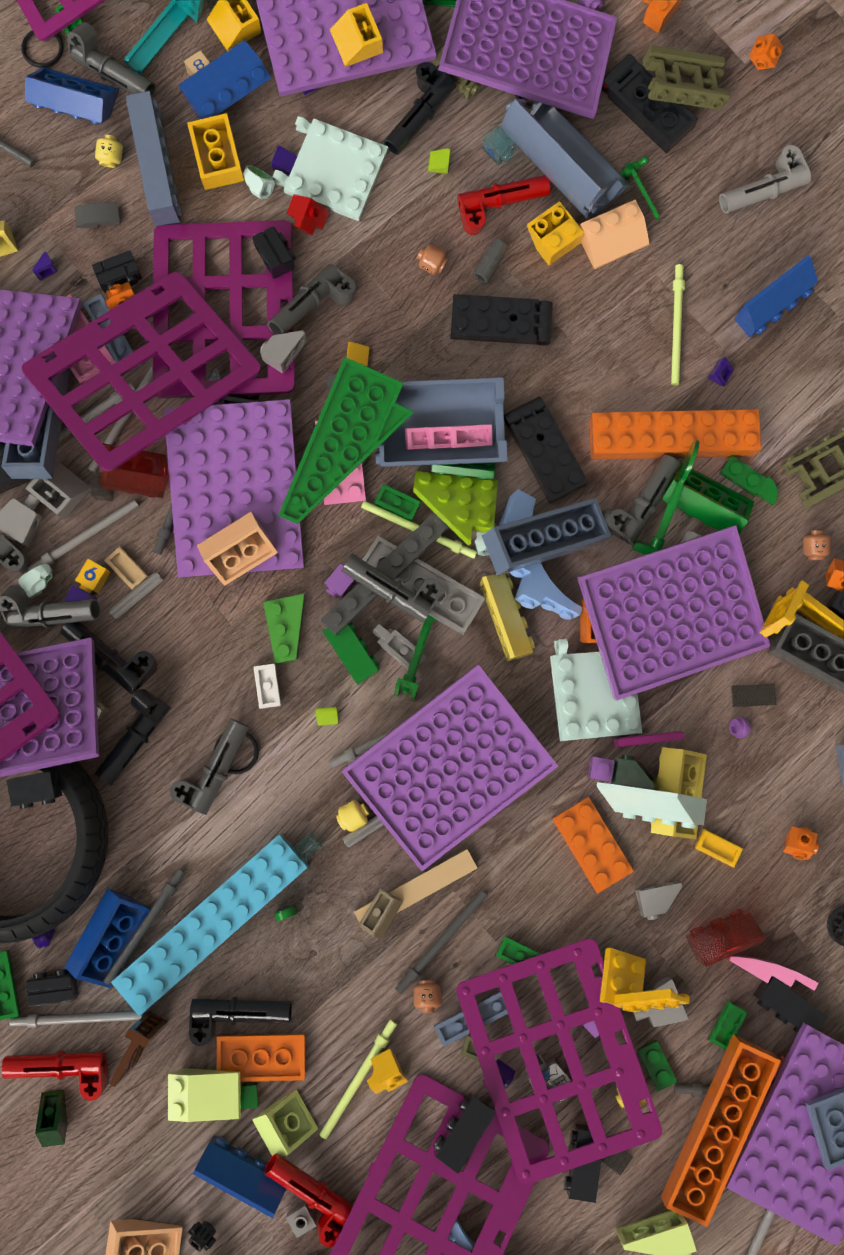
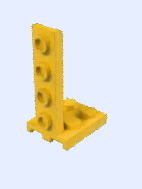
[760,580,844,640]
[600,948,690,1012]

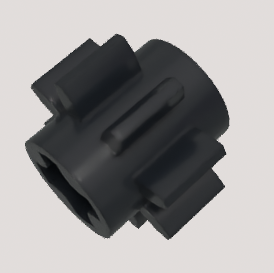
[188,1221,216,1252]

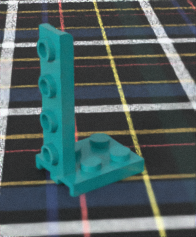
[124,0,204,75]

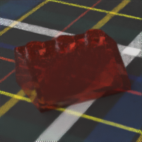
[98,443,169,498]
[686,909,767,967]

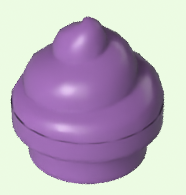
[729,717,752,738]

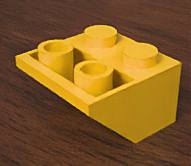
[207,0,262,51]
[330,3,383,67]
[527,201,584,266]

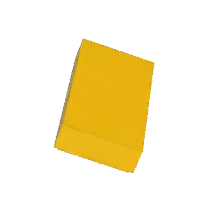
[694,829,743,868]

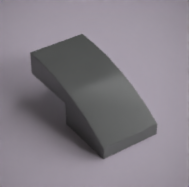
[74,202,120,228]

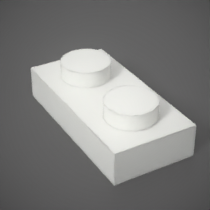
[254,664,281,709]

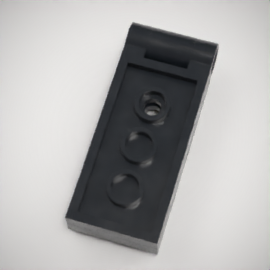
[601,54,698,154]
[450,294,553,346]
[504,396,588,504]

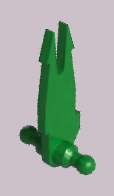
[620,156,660,220]

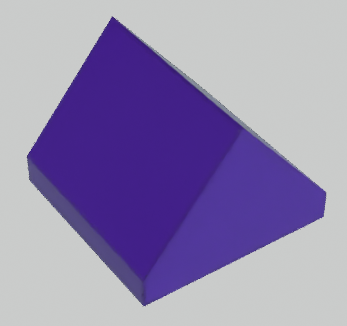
[708,357,734,387]

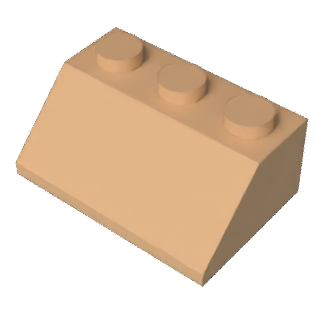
[580,200,649,269]
[197,512,278,586]

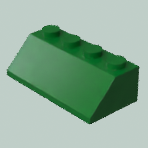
[662,463,754,534]

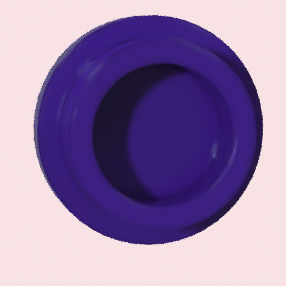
[32,929,55,949]

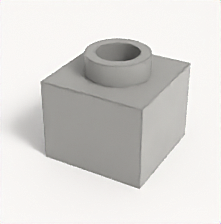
[286,1201,318,1238]

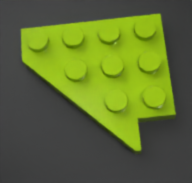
[413,471,498,545]

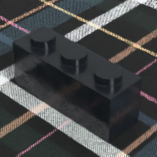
[753,976,828,1033]
[564,1124,602,1203]

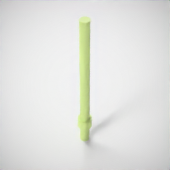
[671,264,685,385]
[361,501,477,559]
[319,1019,397,1139]

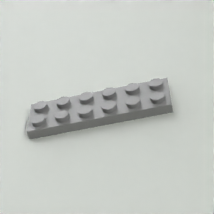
[362,536,486,635]

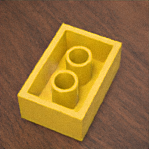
[187,113,244,190]

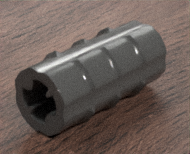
[472,239,508,284]

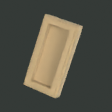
[104,546,149,590]

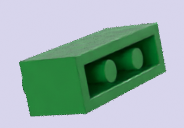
[322,622,380,686]

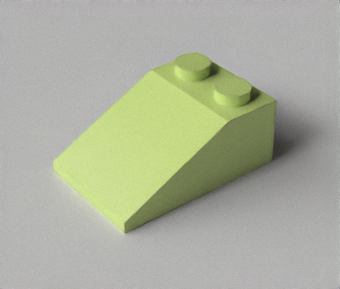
[168,1068,241,1122]
[616,1211,696,1255]

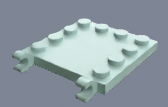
[272,116,388,221]
[550,639,642,741]

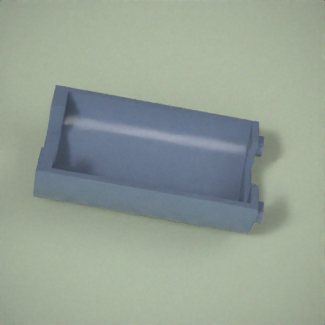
[502,99,630,219]
[376,378,508,467]

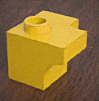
[367,1049,408,1094]

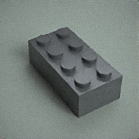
[768,613,844,693]

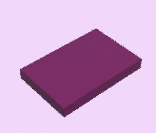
[612,731,685,748]

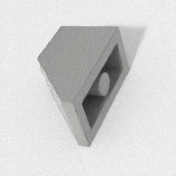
[260,330,307,374]
[635,881,682,920]

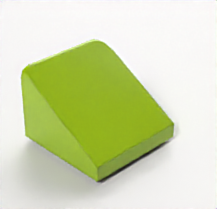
[428,148,451,174]
[315,707,339,726]

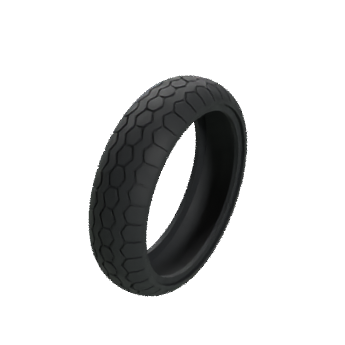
[0,761,108,943]

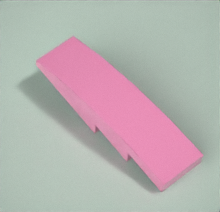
[405,424,492,450]
[724,953,819,991]

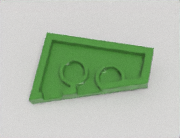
[263,594,305,664]

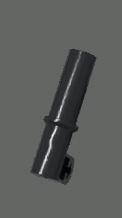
[384,62,456,155]
[60,622,157,694]
[95,689,171,786]
[189,997,292,1046]

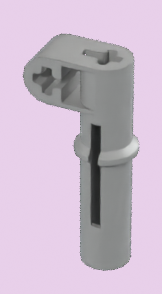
[719,145,811,214]

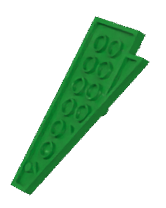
[278,357,413,524]

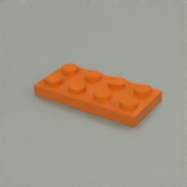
[552,797,634,894]
[216,1033,306,1082]

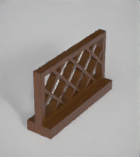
[109,1011,168,1087]

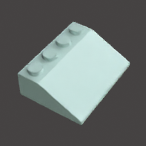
[597,782,707,829]

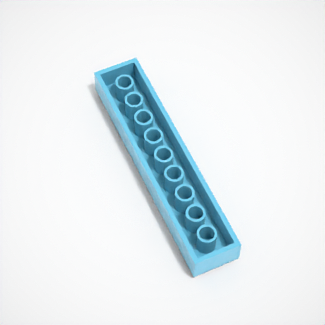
[111,834,309,1016]

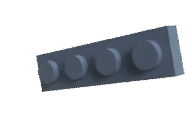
[83,294,141,372]
[434,991,521,1047]

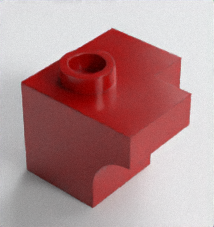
[286,194,329,236]

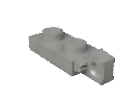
[372,624,426,670]

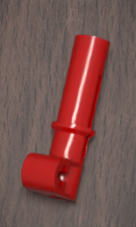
[457,175,550,235]
[2,1050,108,1101]
[264,1153,353,1247]

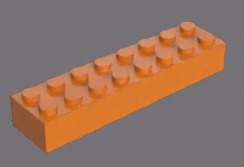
[589,409,761,460]
[661,1034,781,1227]

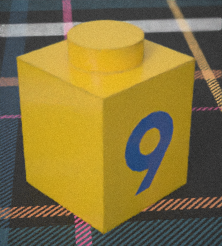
[75,559,111,594]

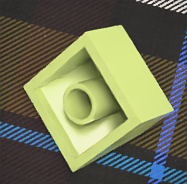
[252,1090,318,1157]

